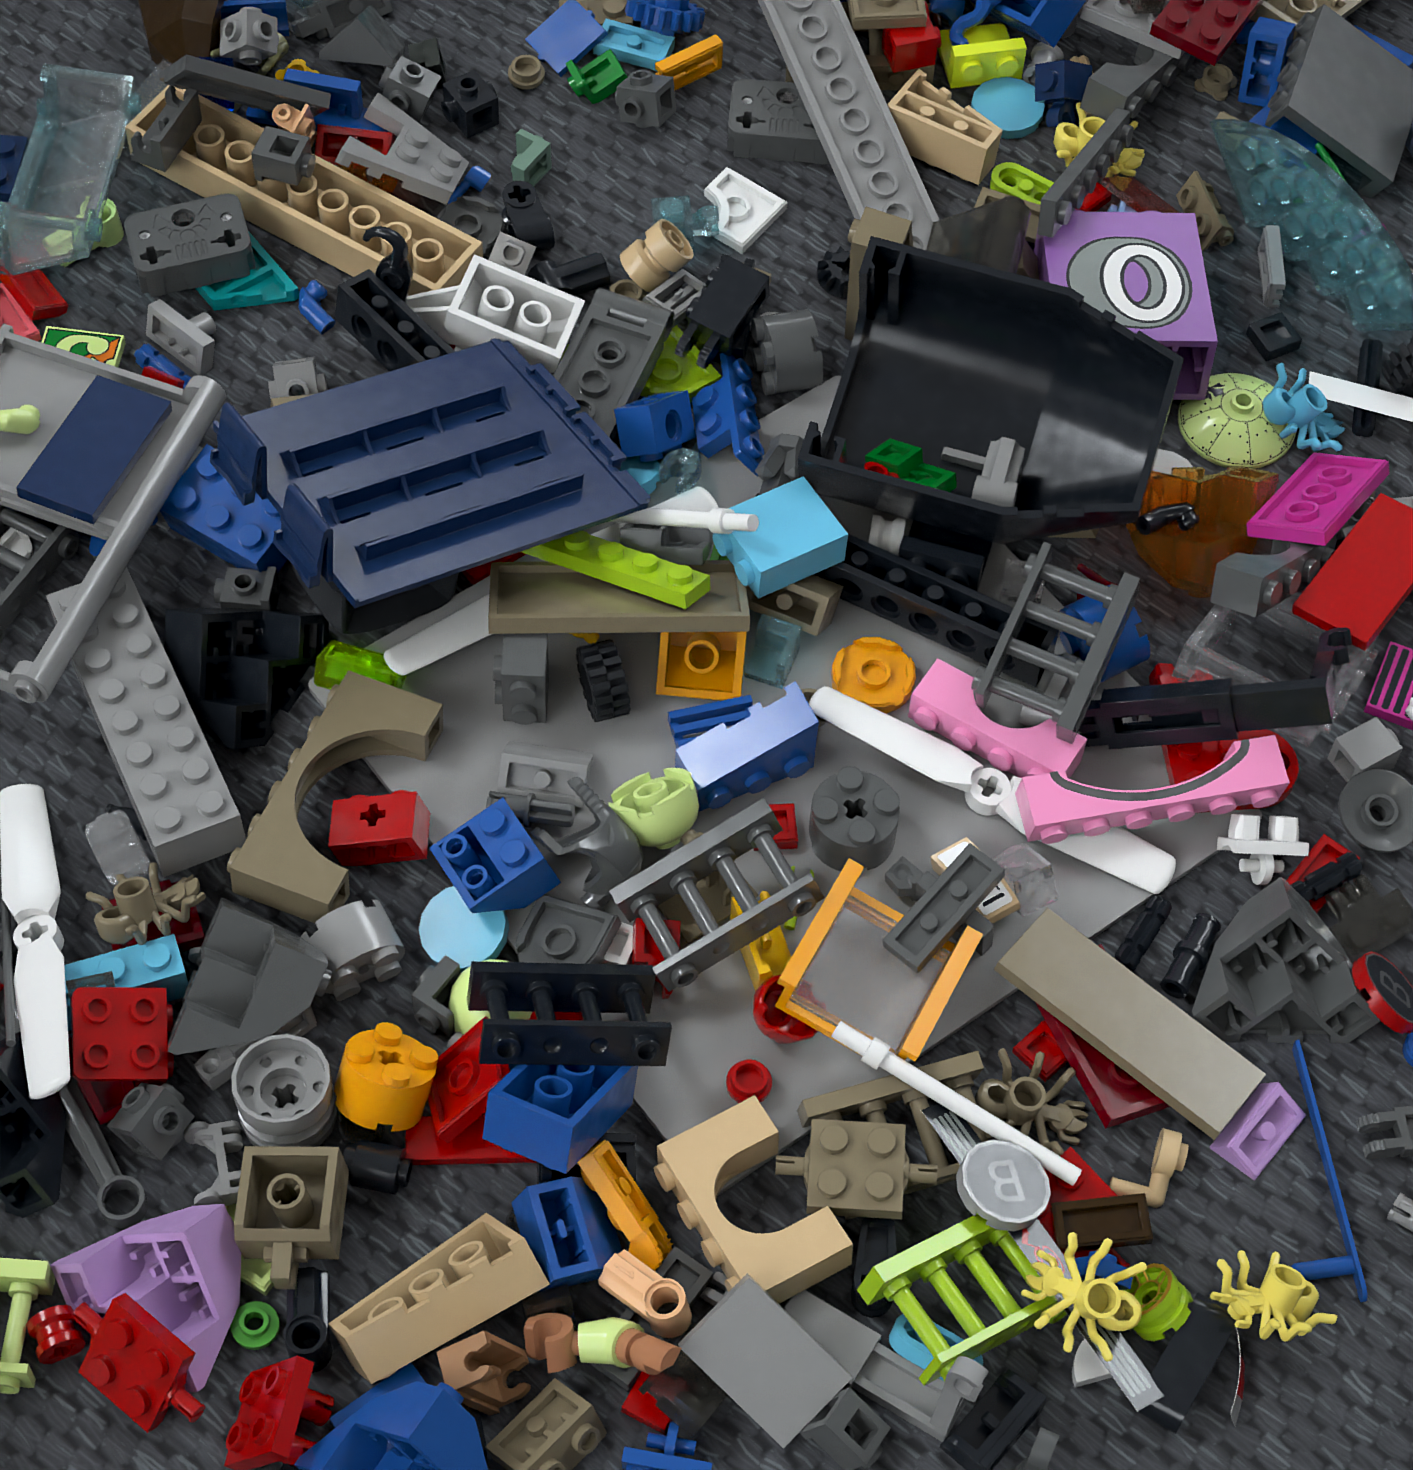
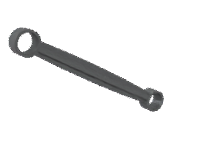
[0,928,148,1229]

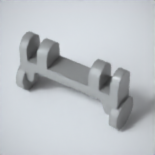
[184,1120,243,1206]

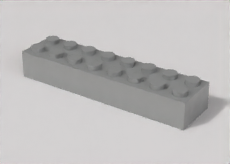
[46,567,246,878]

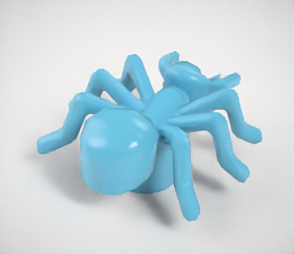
[1262,363,1345,452]

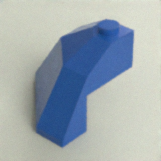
[294,1381,488,1470]

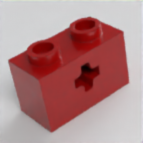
[328,790,431,866]

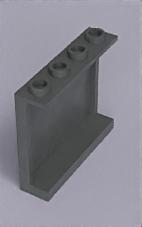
[1265,4,1413,198]

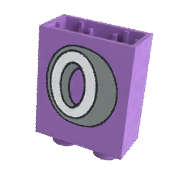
[1034,209,1218,400]

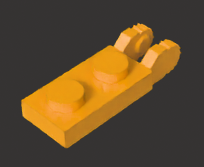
[577,1140,673,1271]

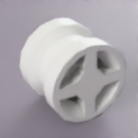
[869,514,906,556]

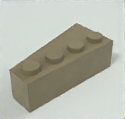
[845,206,913,340]

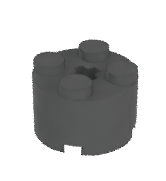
[751,309,823,396]
[809,766,900,871]

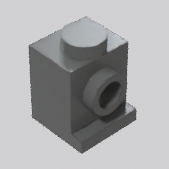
[251,126,316,186]
[214,566,280,610]
[800,1387,891,1470]

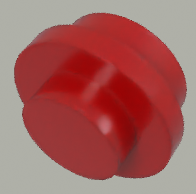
[726,1059,772,1103]

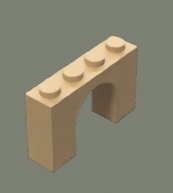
[654,1095,853,1304]

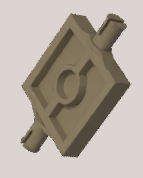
[775,1119,938,1220]

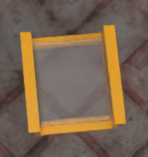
[775,858,983,1061]

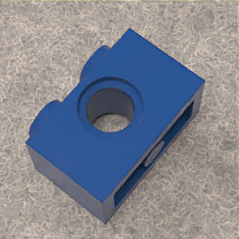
[614,390,696,462]

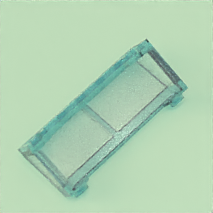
[0,63,142,275]

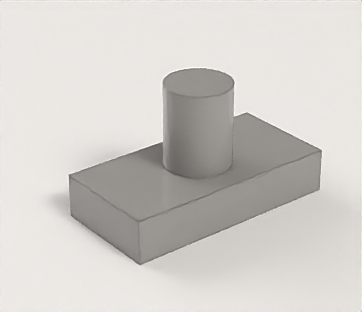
[146,299,216,376]

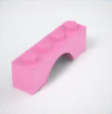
[908,658,1087,779]

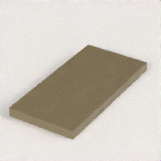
[488,560,750,634]

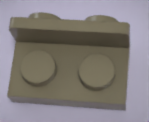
[485,1378,607,1470]

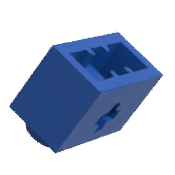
[1238,17,1296,107]

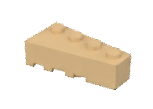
[328,1213,550,1384]

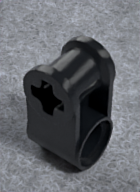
[502,180,555,252]

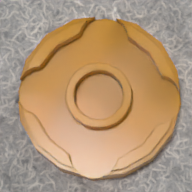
[831,637,916,714]

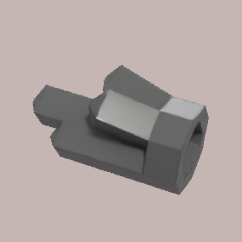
[754,433,804,494]

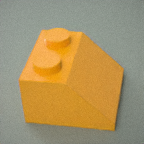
[656,631,747,700]

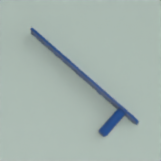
[1290,1040,1367,1302]

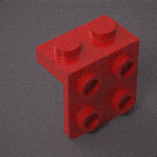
[71,987,174,1086]

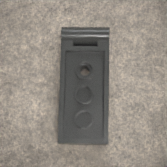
[553,288,675,444]

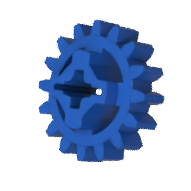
[625,0,705,36]

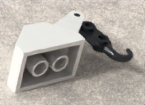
[363,226,585,373]

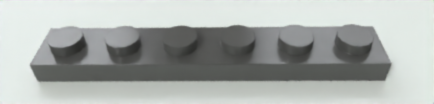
[1038,108,1134,238]

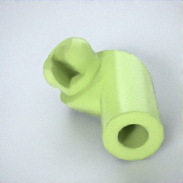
[0,405,40,434]

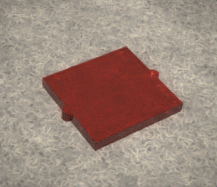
[1100,175,1179,213]

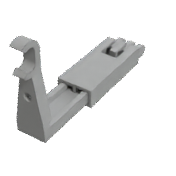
[700,1272,989,1442]

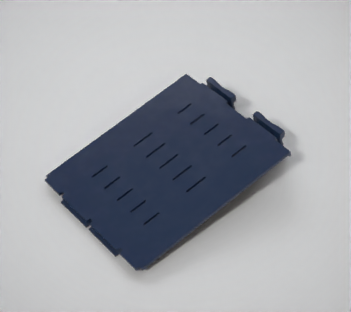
[210,338,651,608]

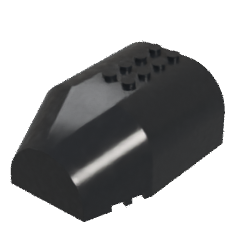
[798,236,1184,544]

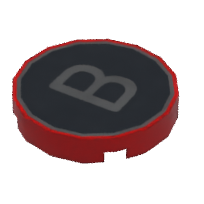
[1352,951,1413,1034]

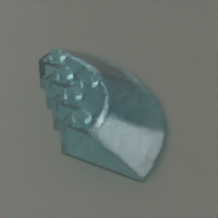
[1210,119,1413,331]

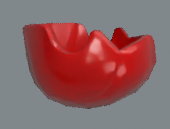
[753,975,826,1044]

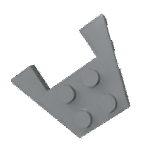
[335,93,469,204]

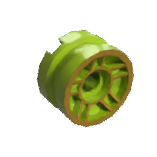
[1124,1263,1193,1341]

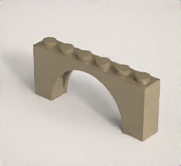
[227,670,443,923]

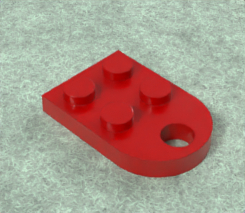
[1161,729,1299,813]

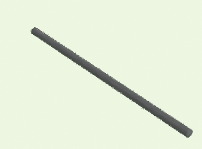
[0,864,16,1047]

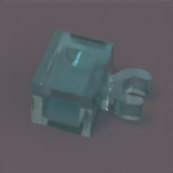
[651,195,719,254]

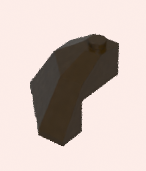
[138,0,228,70]

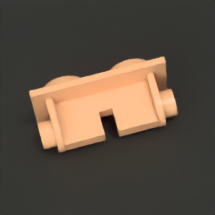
[272,103,317,147]

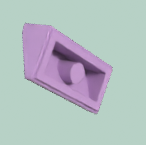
[1210,1082,1306,1180]

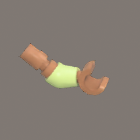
[524,1313,682,1375]

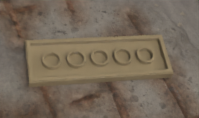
[994,907,1266,1140]

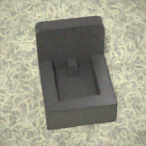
[411,955,460,1037]

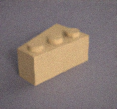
[887,69,1003,185]

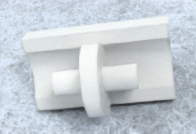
[1217,814,1309,885]

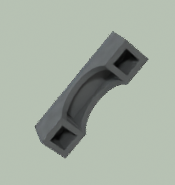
[1080,43,1195,121]
[1210,534,1338,617]

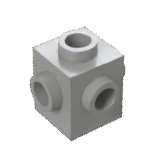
[220,7,279,66]
[268,356,328,399]

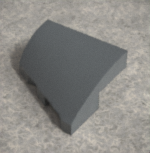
[620,523,713,565]

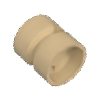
[620,219,694,292]

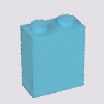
[713,476,848,599]

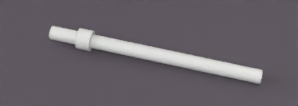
[608,508,759,534]
[831,1021,1082,1186]

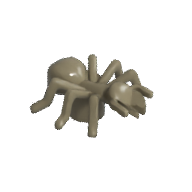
[86,862,206,945]
[975,1048,1088,1156]

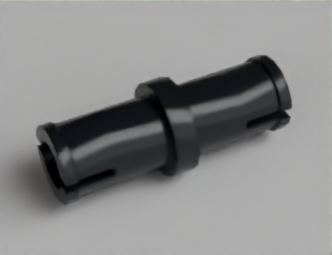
[1160,913,1221,998]

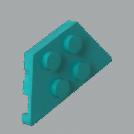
[195,231,299,311]

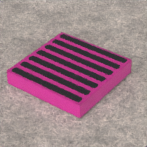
[1363,641,1413,730]

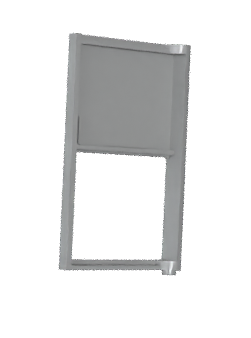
[0,323,226,703]

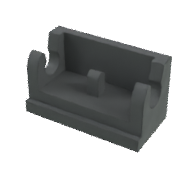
[130,85,202,172]

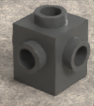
[378,56,442,123]
[615,70,677,128]
[107,1082,195,1161]

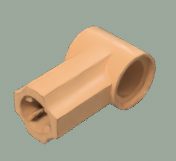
[598,1249,692,1338]

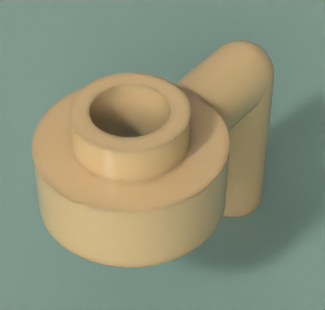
[1109,1128,1189,1208]

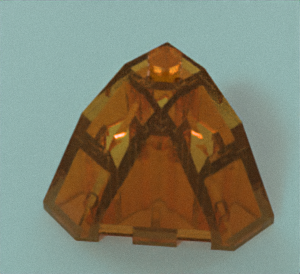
[1125,466,1279,598]

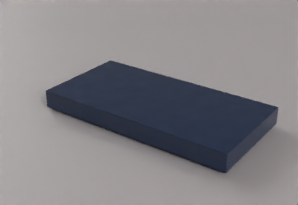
[16,375,172,525]

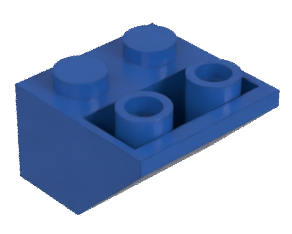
[429,797,561,913]
[511,1176,622,1294]

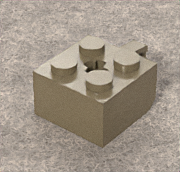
[234,1146,349,1289]

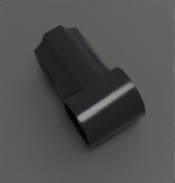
[527,252,610,296]
[283,1267,333,1373]

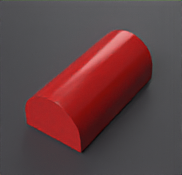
[315,124,395,169]

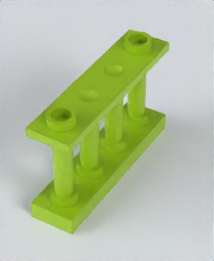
[857,1213,1067,1386]

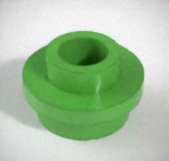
[230,1301,280,1350]

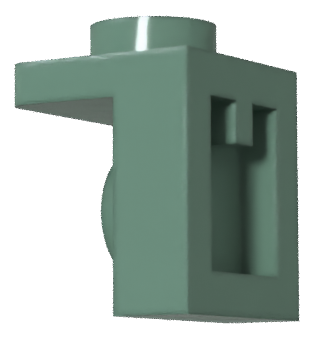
[511,129,552,187]

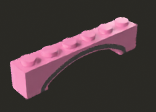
[1015,735,1290,844]

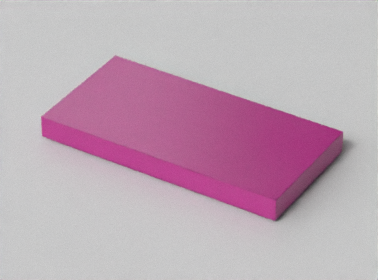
[1247,452,1389,546]

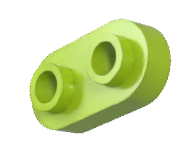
[990,162,1054,205]

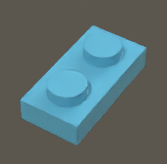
[593,18,675,71]

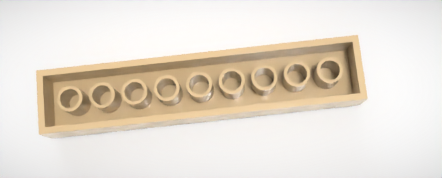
[125,85,483,296]

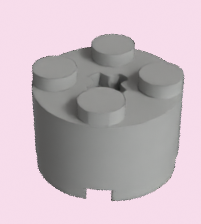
[301,899,405,1001]

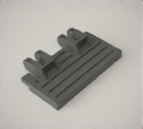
[158,55,331,117]

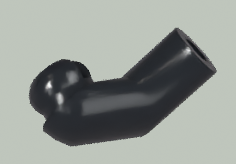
[1136,502,1200,535]

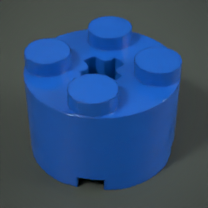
[1059,585,1150,682]

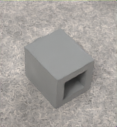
[1327,717,1403,782]

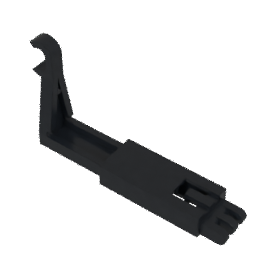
[1079,628,1352,750]

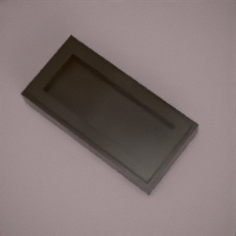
[1050,1193,1153,1253]

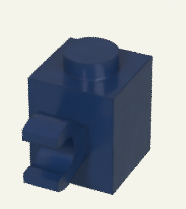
[1035,60,1092,128]

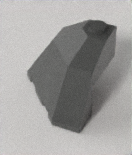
[1192,877,1380,1043]
[168,898,332,1055]

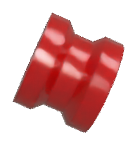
[26,1305,86,1364]

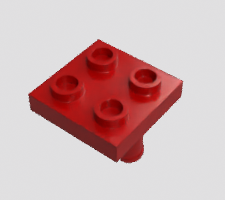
[224,1355,334,1470]

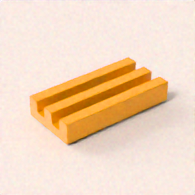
[655,34,723,90]

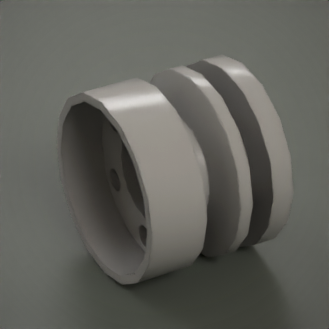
[231,1034,338,1147]

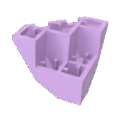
[50,1204,241,1392]

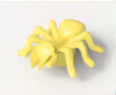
[1053,102,1145,180]
[1021,1232,1147,1362]
[1210,1250,1337,1342]

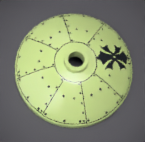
[1178,373,1296,470]

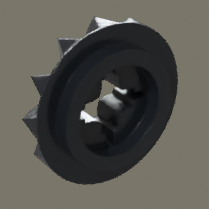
[816,246,850,299]

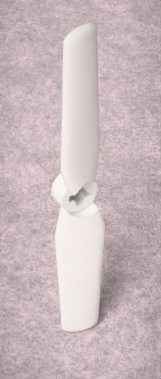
[383,486,719,676]
[809,686,1176,894]
[0,784,70,1099]

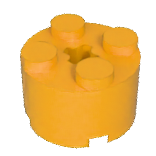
[334,1022,438,1132]

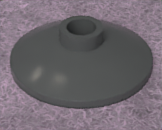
[1338,769,1413,853]

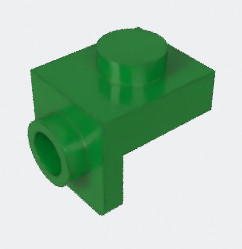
[565,49,628,104]

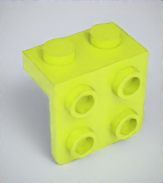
[938,23,1027,88]

